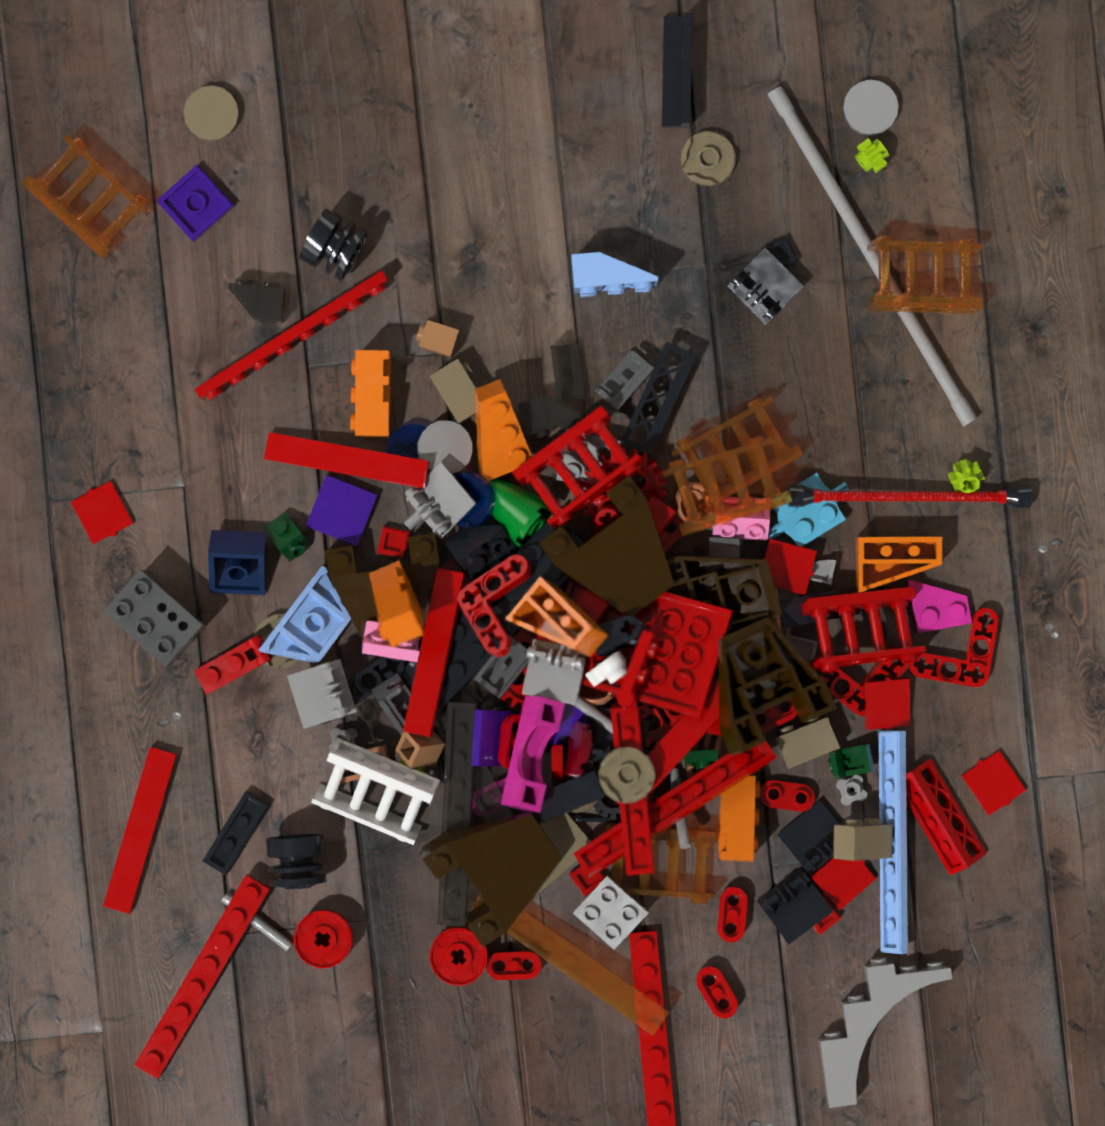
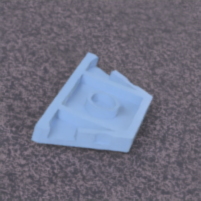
[259,565,351,663]

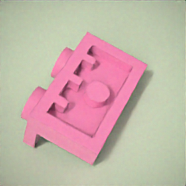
[713,496,770,541]
[362,620,420,662]

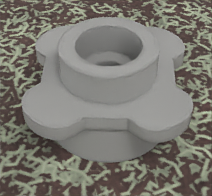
[329,728,358,751]
[836,775,867,806]

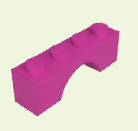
[501,696,565,812]

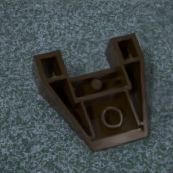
[539,476,675,616]
[325,533,440,656]
[666,553,782,636]
[718,617,837,756]
[422,812,561,947]

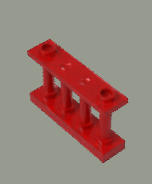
[512,406,644,529]
[801,587,926,673]

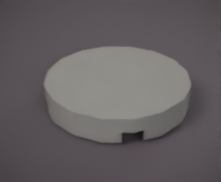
[843,80,899,136]
[417,421,472,474]

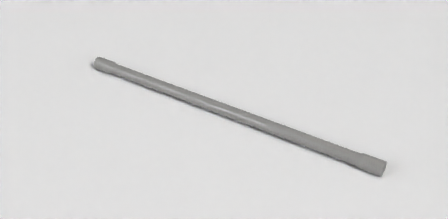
[767,86,977,427]

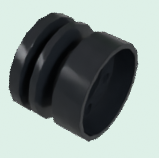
[299,208,368,282]
[266,834,326,889]

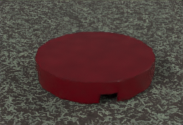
[563,722,592,778]

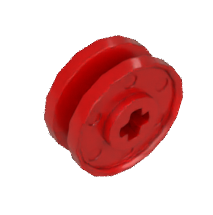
[294,909,354,969]
[430,925,488,986]

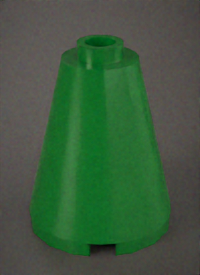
[478,477,553,548]

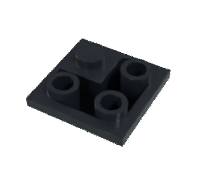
[445,525,519,590]

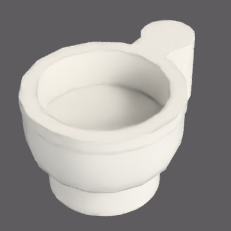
[586,650,628,687]

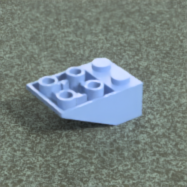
[571,252,658,297]

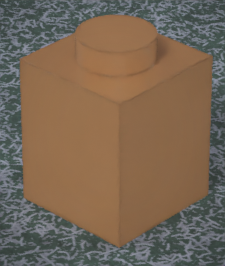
[416,320,460,358]
[395,730,445,769]

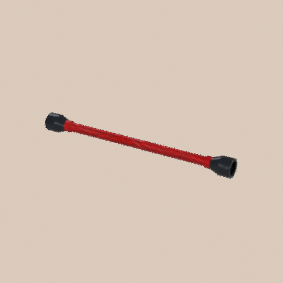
[787,485,1032,508]

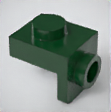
[263,512,311,562]
[828,744,875,779]
[682,750,718,771]

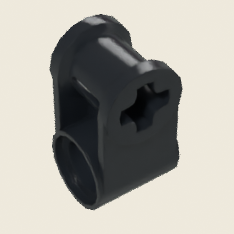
[596,615,646,657]

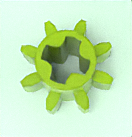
[855,138,889,173]
[948,459,985,493]

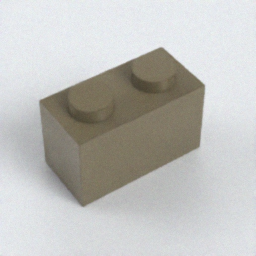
[430,359,481,424]
[774,716,840,769]
[834,818,893,861]

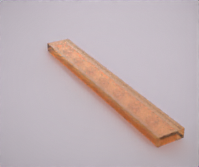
[471,896,669,1036]

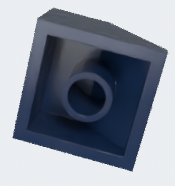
[208,530,267,595]

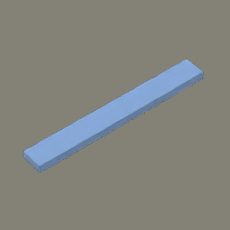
[879,731,908,954]

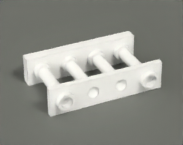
[311,737,440,845]

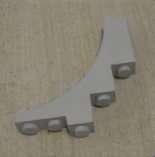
[818,958,952,1108]

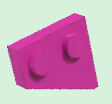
[907,580,972,633]

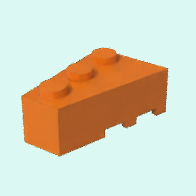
[350,350,392,438]
[474,379,532,483]
[856,537,942,593]
[369,560,423,647]
[506,577,608,656]
[718,775,760,861]

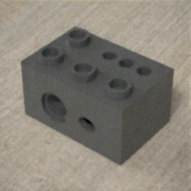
[103,570,207,667]

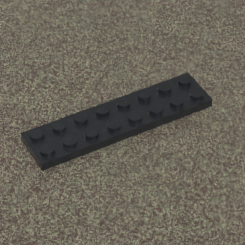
[401,515,584,713]

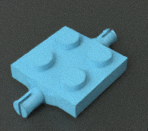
[768,473,850,547]

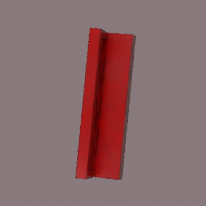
[905,758,987,875]

